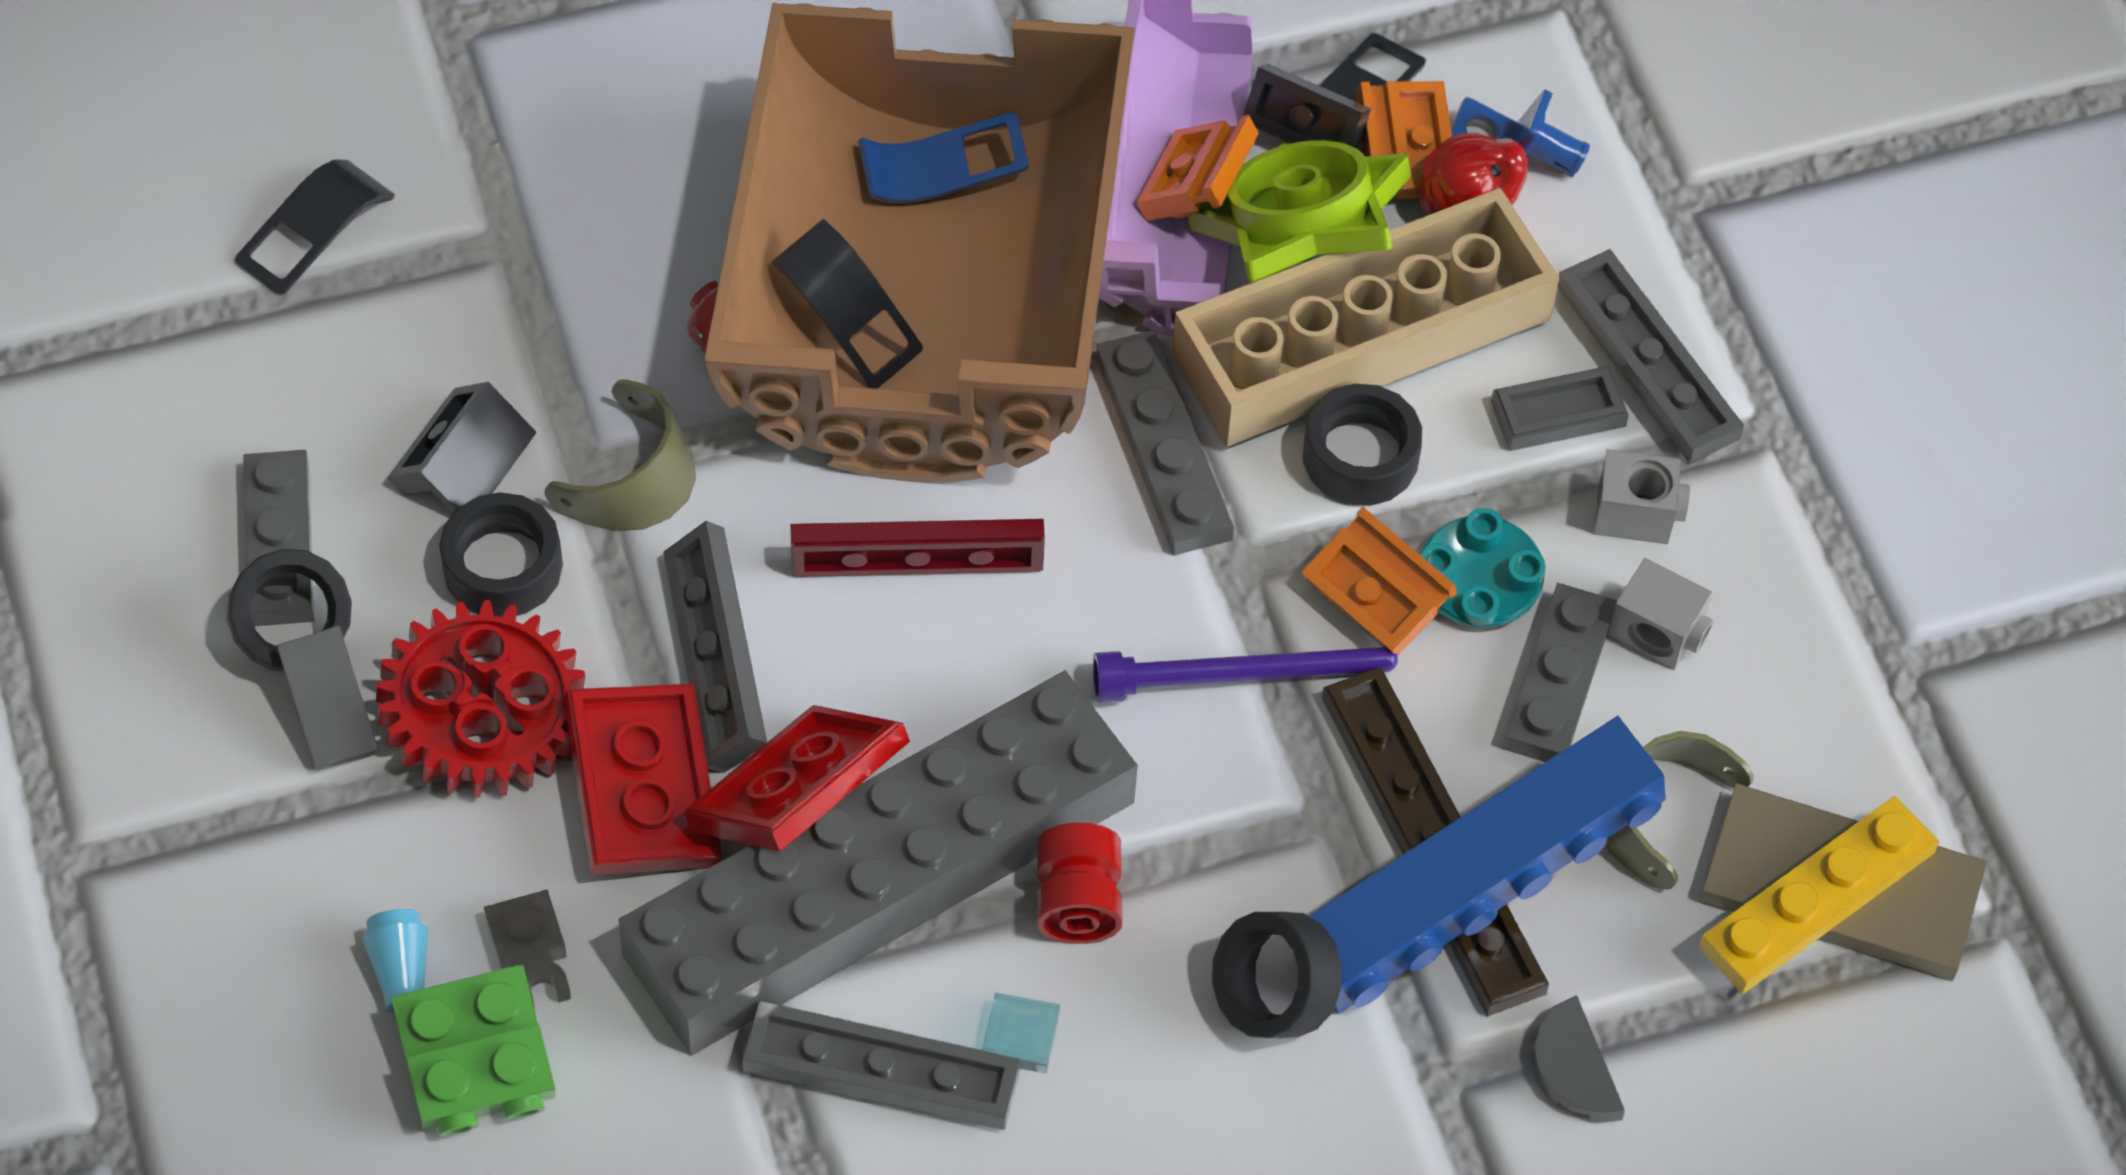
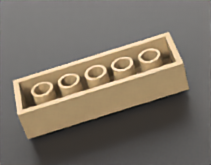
[1172,188,1559,447]

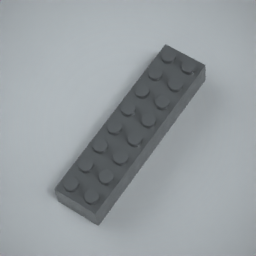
[618,670,1138,1056]

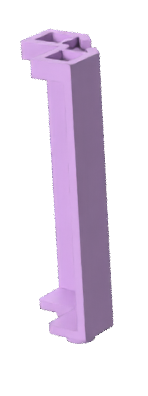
[1099,0,1254,336]

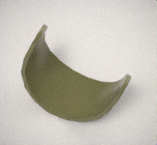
[544,379,696,531]
[1605,731,1754,889]

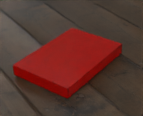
[563,684,723,875]
[684,705,910,852]

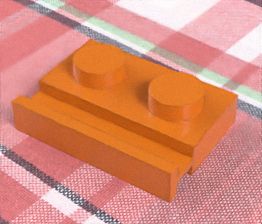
[1355,81,1452,199]
[1136,115,1259,221]
[1301,507,1458,656]

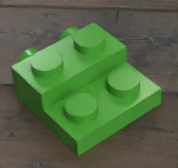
[391,964,556,1137]

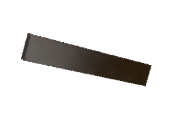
[1322,667,1549,1017]

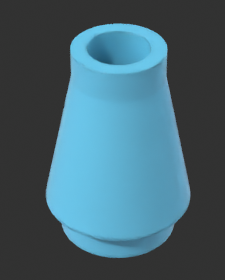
[362,909,428,1013]

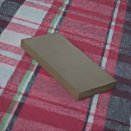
[1700,783,1987,981]

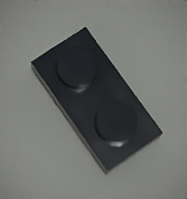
[1243,63,1371,149]

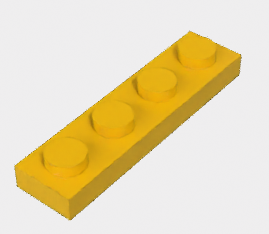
[1698,795,1939,994]

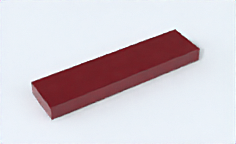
[790,518,1045,577]

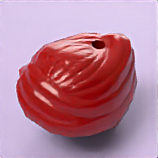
[1419,133,1528,216]

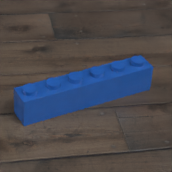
[1310,715,1666,1014]

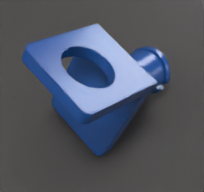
[1451,89,1590,178]

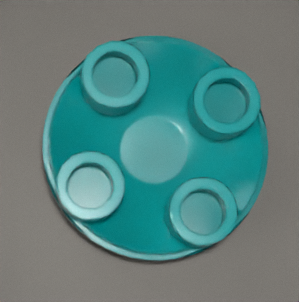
[1421,508,1546,628]

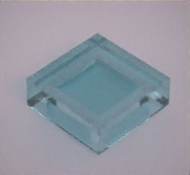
[982,992,1060,1074]

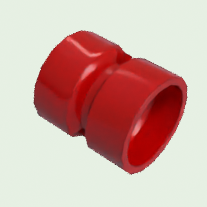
[1037,822,1122,944]

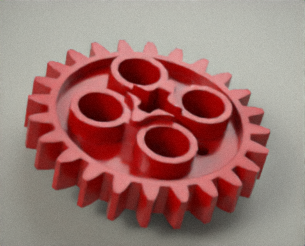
[376,600,586,798]

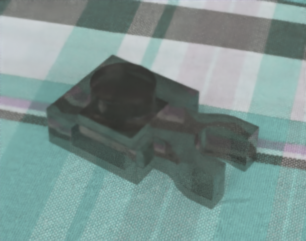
[483,889,571,1009]

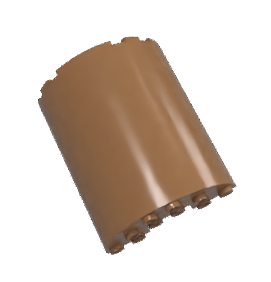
[704,3,1135,482]

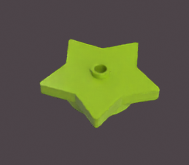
[1187,140,1412,283]

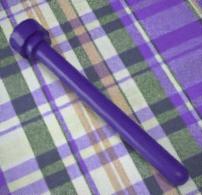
[1093,647,1398,703]

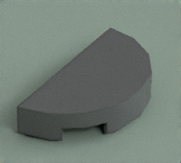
[1531,995,1625,1123]

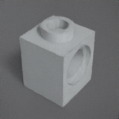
[1594,449,1690,544]
[1607,558,1714,670]

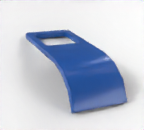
[858,112,1029,203]

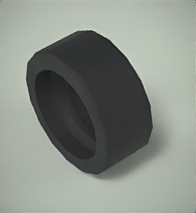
[1303,383,1423,506]
[439,492,563,617]
[227,549,352,671]
[1212,911,1342,1039]

